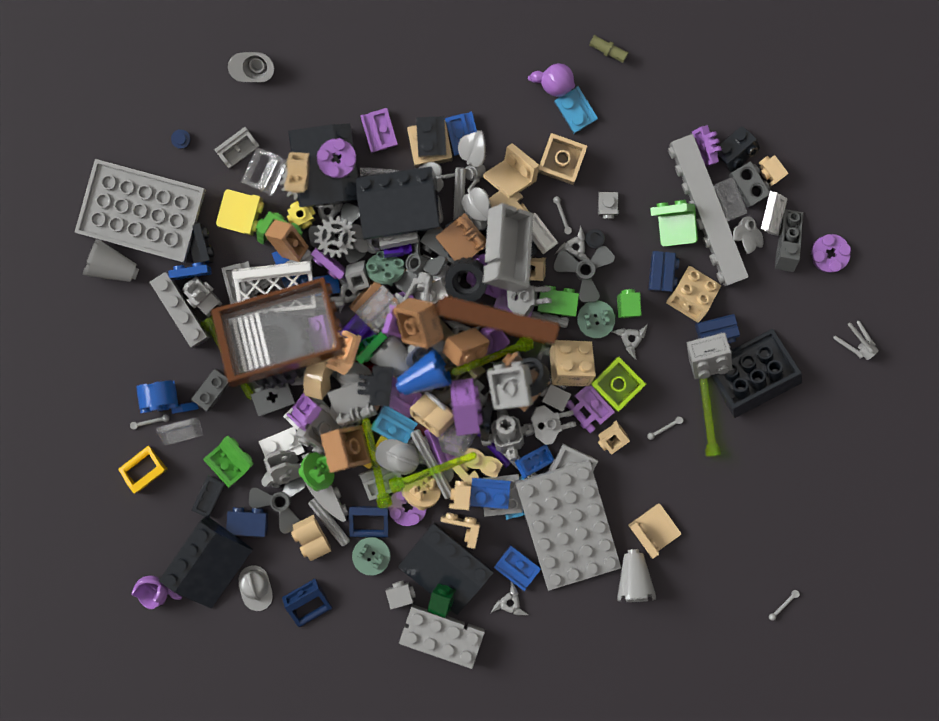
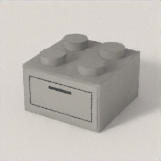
[687,332,732,379]

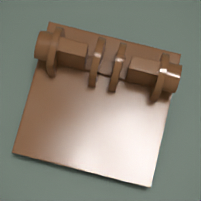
[435,213,486,261]

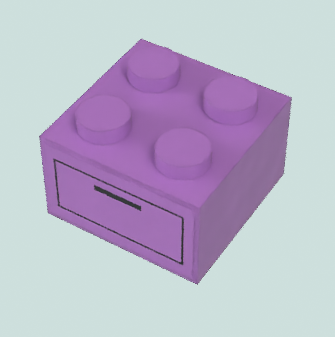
[450,378,482,436]

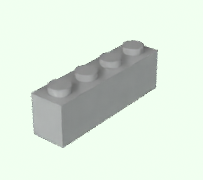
[150,272,210,348]

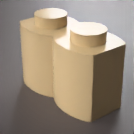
[409,394,454,437]
[462,447,503,477]
[291,515,331,561]

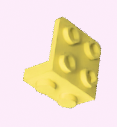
[216,189,264,236]

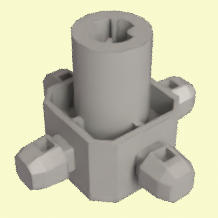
[480,408,535,461]

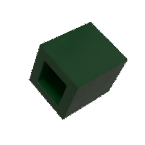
[427,584,456,618]

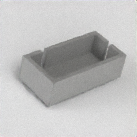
[483,203,534,292]
[399,604,485,669]

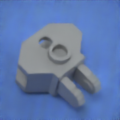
[182,276,222,317]
[507,284,552,316]
[531,405,576,445]
[261,450,301,488]

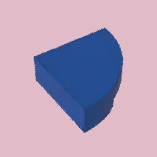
[171,402,199,414]

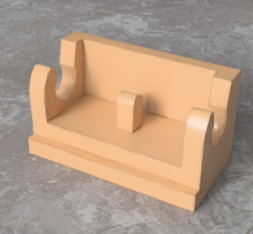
[326,331,362,375]

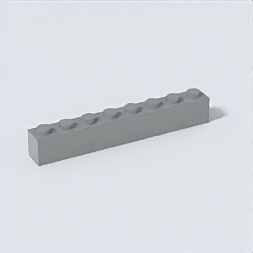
[668,134,749,286]

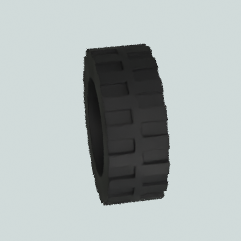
[444,257,488,302]

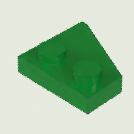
[355,331,387,364]

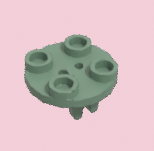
[366,251,404,286]
[577,301,615,338]
[352,537,390,575]

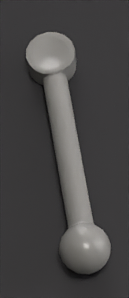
[553,196,572,234]
[130,414,169,429]
[647,417,683,440]
[769,590,800,621]

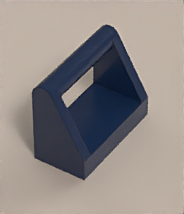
[349,506,389,538]
[282,579,332,627]

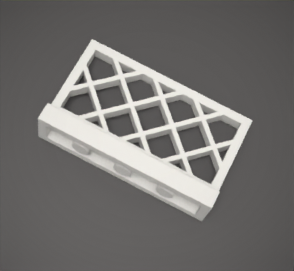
[232,261,316,317]

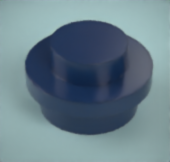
[171,129,191,149]

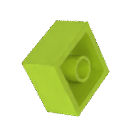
[591,357,646,411]

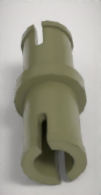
[589,35,629,63]

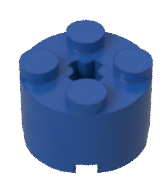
[136,380,178,413]

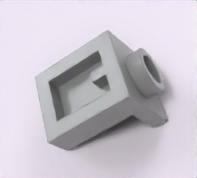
[598,192,619,219]

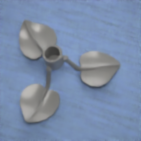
[419,131,490,221]

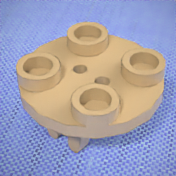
[402,473,441,510]

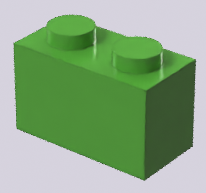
[537,286,579,317]
[617,289,641,318]

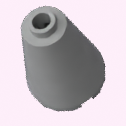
[83,239,139,282]
[370,335,409,378]
[617,549,656,602]

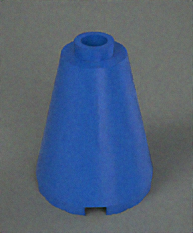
[395,350,452,395]

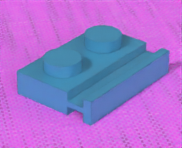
[554,86,598,134]
[370,406,418,444]

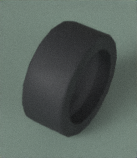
[522,357,550,397]

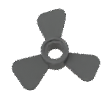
[309,203,366,263]
[394,235,448,295]
[554,246,615,302]
[249,477,306,534]

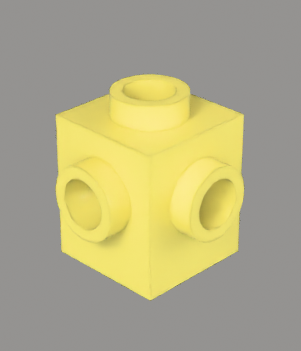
[287,201,316,230]

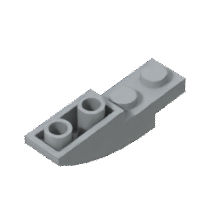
[302,452,349,522]

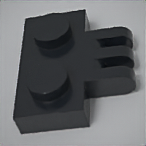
[357,365,394,406]

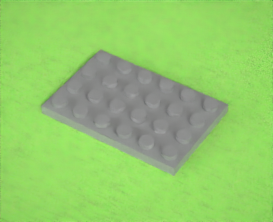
[74,159,206,263]
[515,460,621,591]

